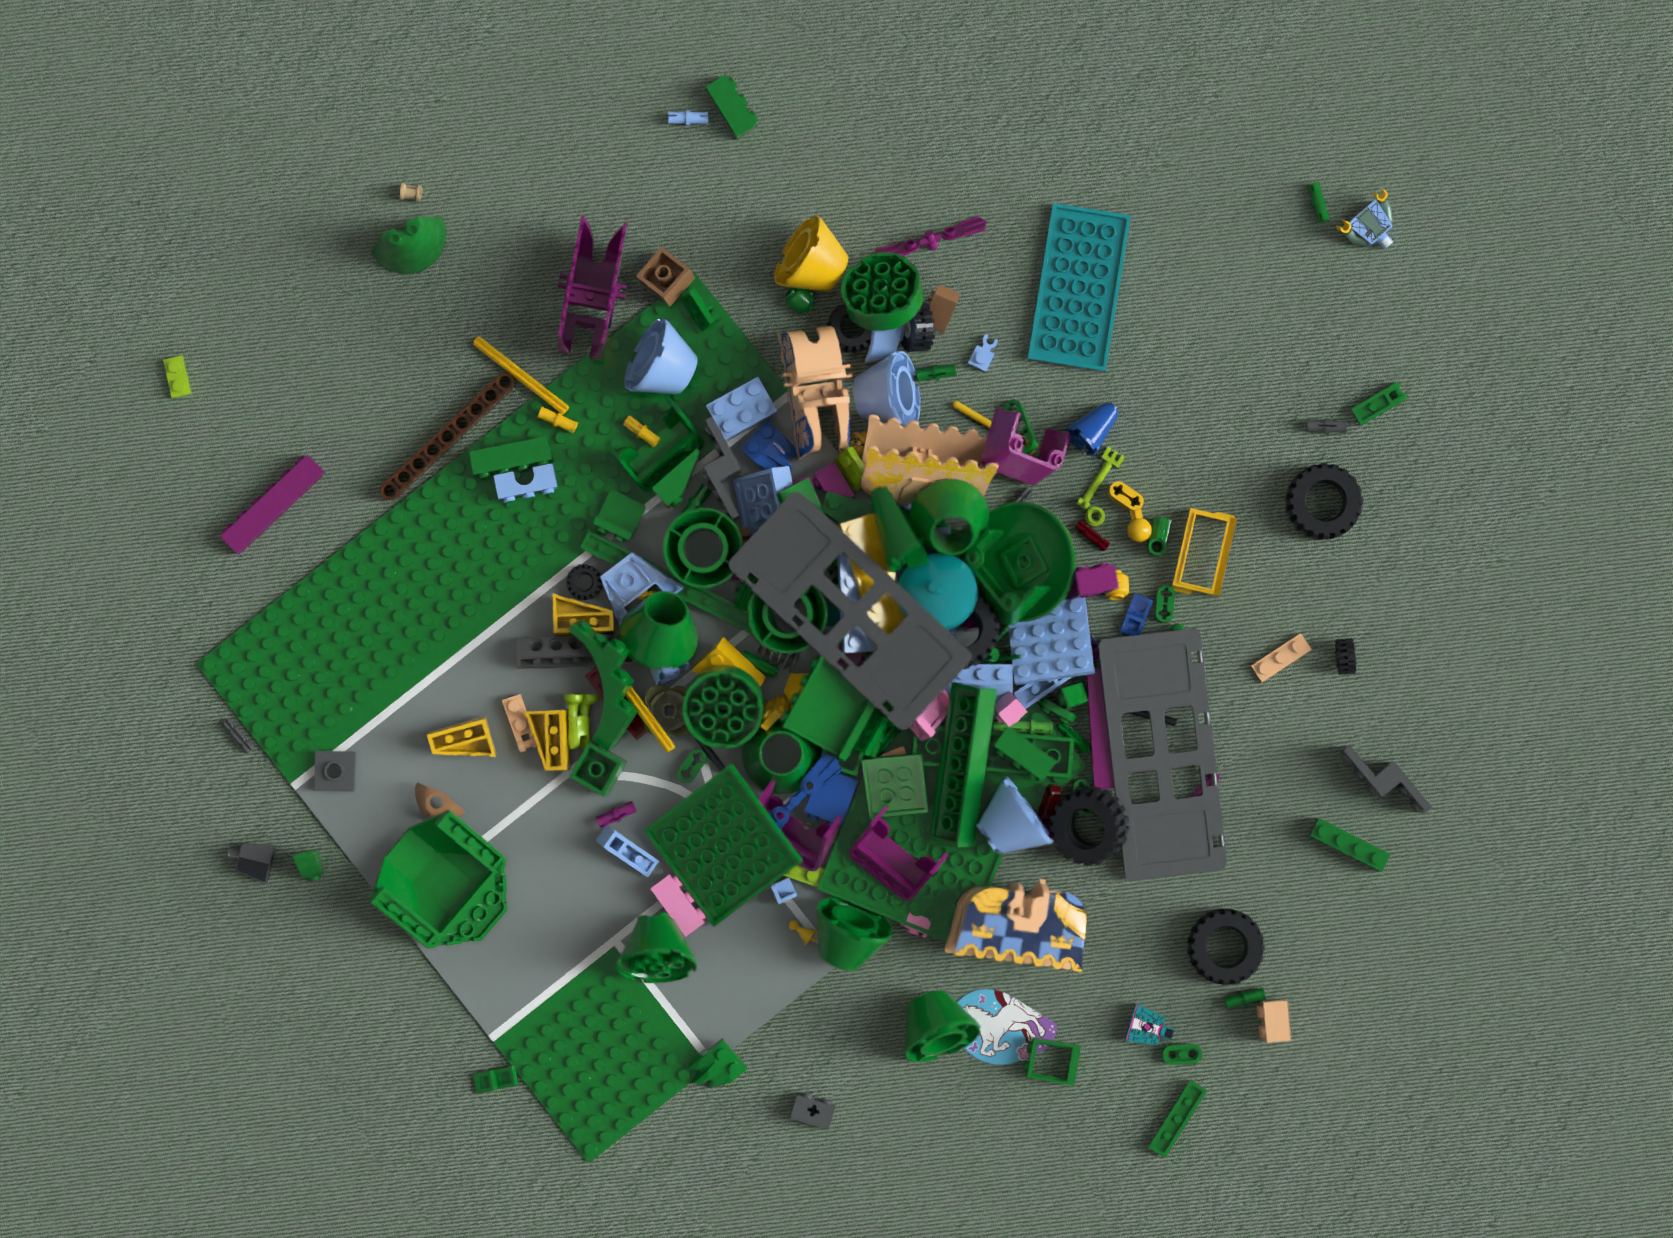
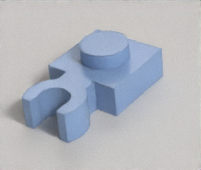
[968,334,998,372]

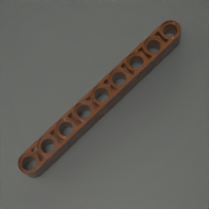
[380,373,515,501]

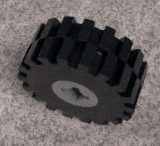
[901,302,935,353]

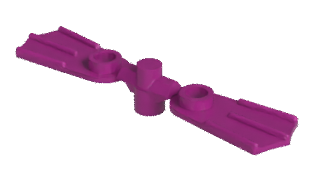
[876,216,987,256]

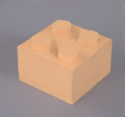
[1257,999,1291,1043]

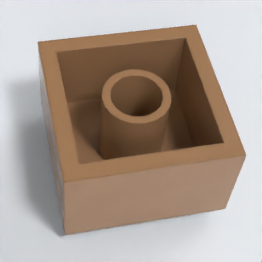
[636,247,695,307]

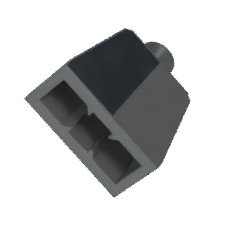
[227,843,277,883]

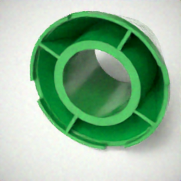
[909,479,990,555]
[663,508,743,588]
[748,585,828,653]
[619,591,698,670]
[742,718,822,794]
[817,897,893,971]
[905,990,981,1062]

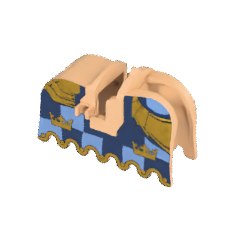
[944,879,1086,973]

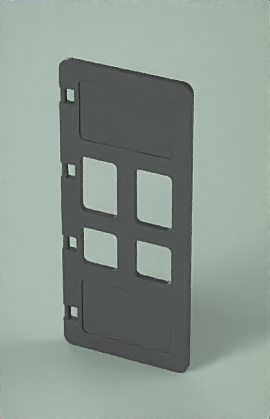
[729,492,972,730]
[1098,629,1227,881]

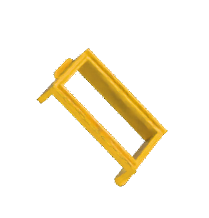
[1171,508,1237,597]

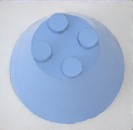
[977,776,1053,854]

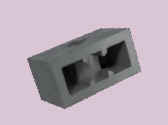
[790,1092,835,1130]

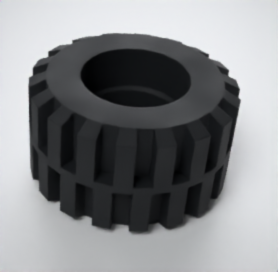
[828,304,872,353]

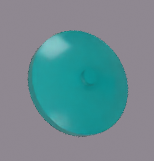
[898,553,978,630]

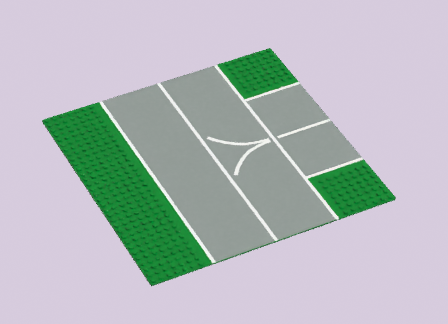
[197,273,1086,1162]

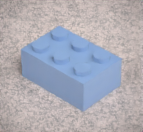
[706,377,778,442]

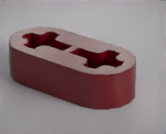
[1038,784,1061,821]

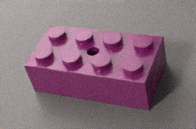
[1065,562,1119,601]

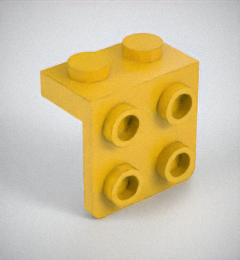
[760,694,791,731]

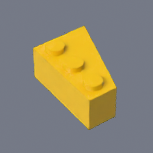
[524,710,570,771]

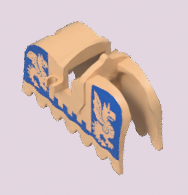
[777,326,852,461]

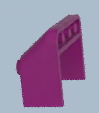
[981,408,1071,485]
[758,781,842,871]
[849,805,948,901]

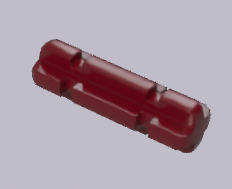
[1075,520,1110,551]

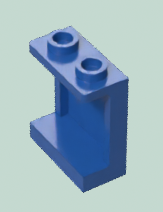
[804,774,858,826]

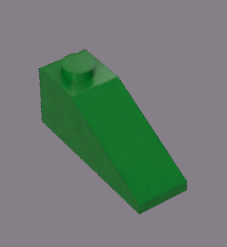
[293,851,324,882]

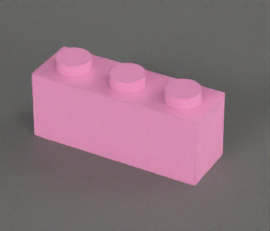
[650,874,706,937]

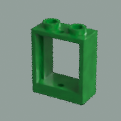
[1023,1037,1081,1086]

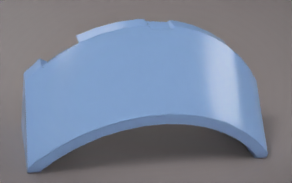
[865,325,904,363]

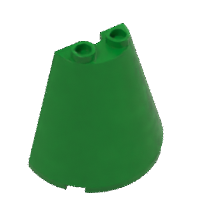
[371,217,446,274]
[871,486,921,572]

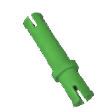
[992,719,1053,735]

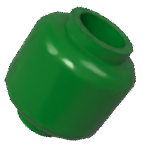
[785,288,815,314]

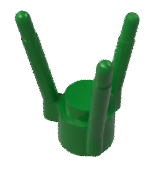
[981,627,1022,664]

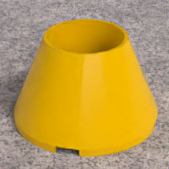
[774,215,848,292]

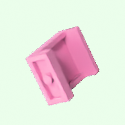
[910,689,950,741]

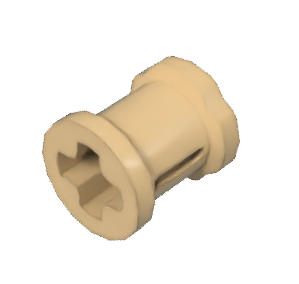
[400,183,422,202]

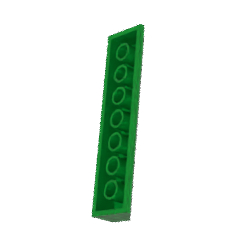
[930,682,997,847]

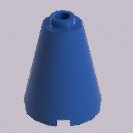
[1065,403,1118,457]

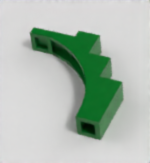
[569,620,638,752]

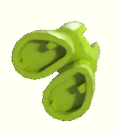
[564,693,599,749]

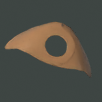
[415,782,465,818]

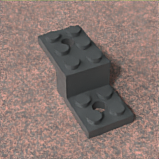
[702,417,742,522]
[1339,746,1432,813]

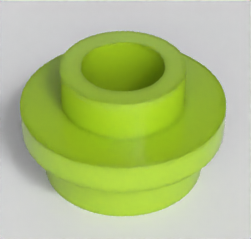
[1085,506,1105,526]

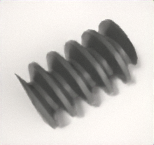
[756,644,800,673]

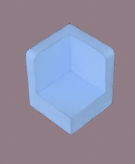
[771,878,797,904]

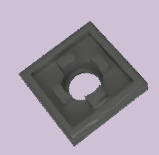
[314,751,356,792]

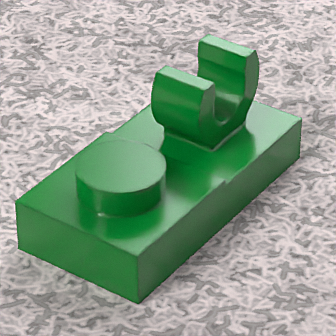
[681,288,719,332]

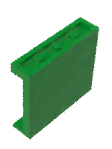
[780,654,876,761]

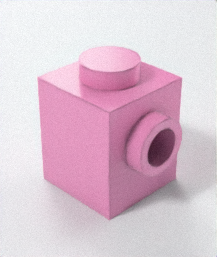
[994,691,1027,727]

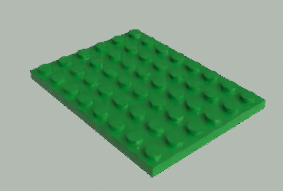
[817,778,1004,942]

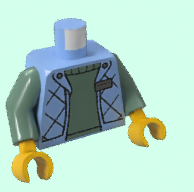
[1336,187,1393,249]

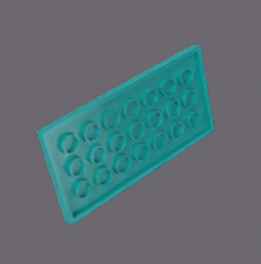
[1028,203,1131,372]

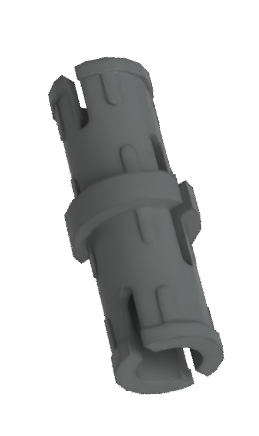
[1306,418,1347,434]

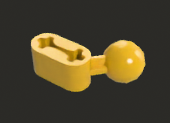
[1108,481,1152,542]

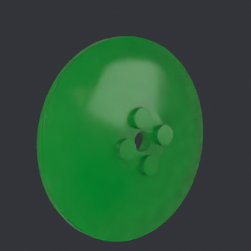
[977,502,1076,622]

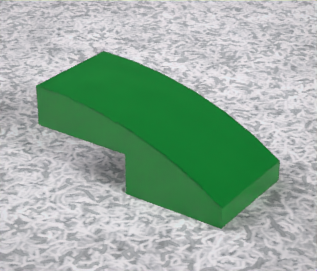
[473,1065,519,1094]

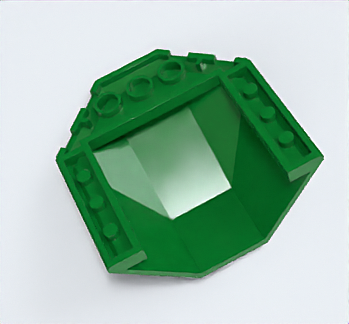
[370,809,507,948]

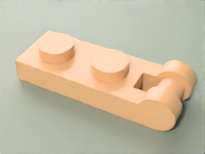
[502,694,537,753]

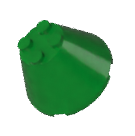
[617,912,697,983]

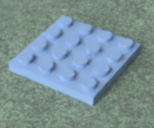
[1008,597,1095,685]

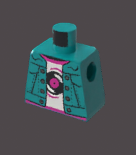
[1124,1003,1174,1045]

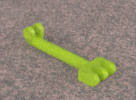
[1076,446,1125,511]

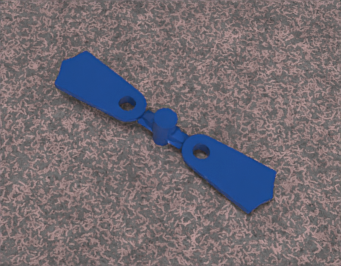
[769,753,842,830]

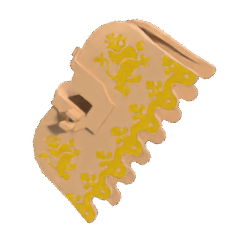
[861,414,998,505]

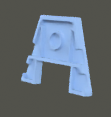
[600,552,684,626]

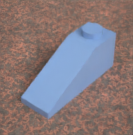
[1014,677,1071,709]
[595,825,659,877]

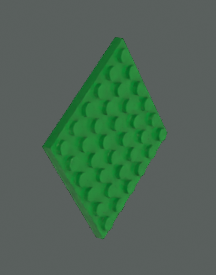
[643,764,803,927]

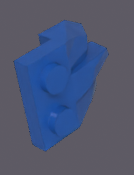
[740,420,797,473]

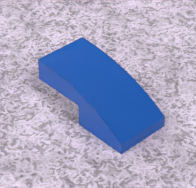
[1120,593,1153,636]

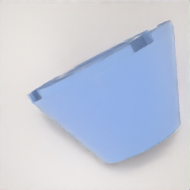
[624,318,697,394]
[853,351,920,426]

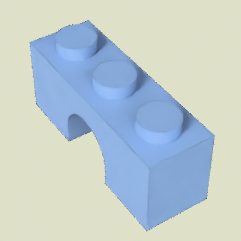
[494,464,558,503]

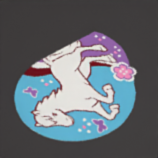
[958,989,1057,1065]

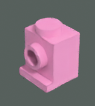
[901,912,932,938]

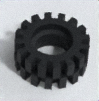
[566,564,602,601]
[1335,638,1356,675]

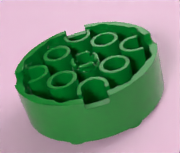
[841,252,924,331]
[683,665,764,749]

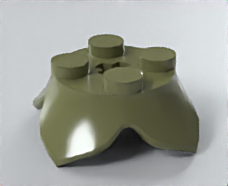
[644,685,690,736]

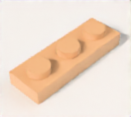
[1251,633,1312,683]

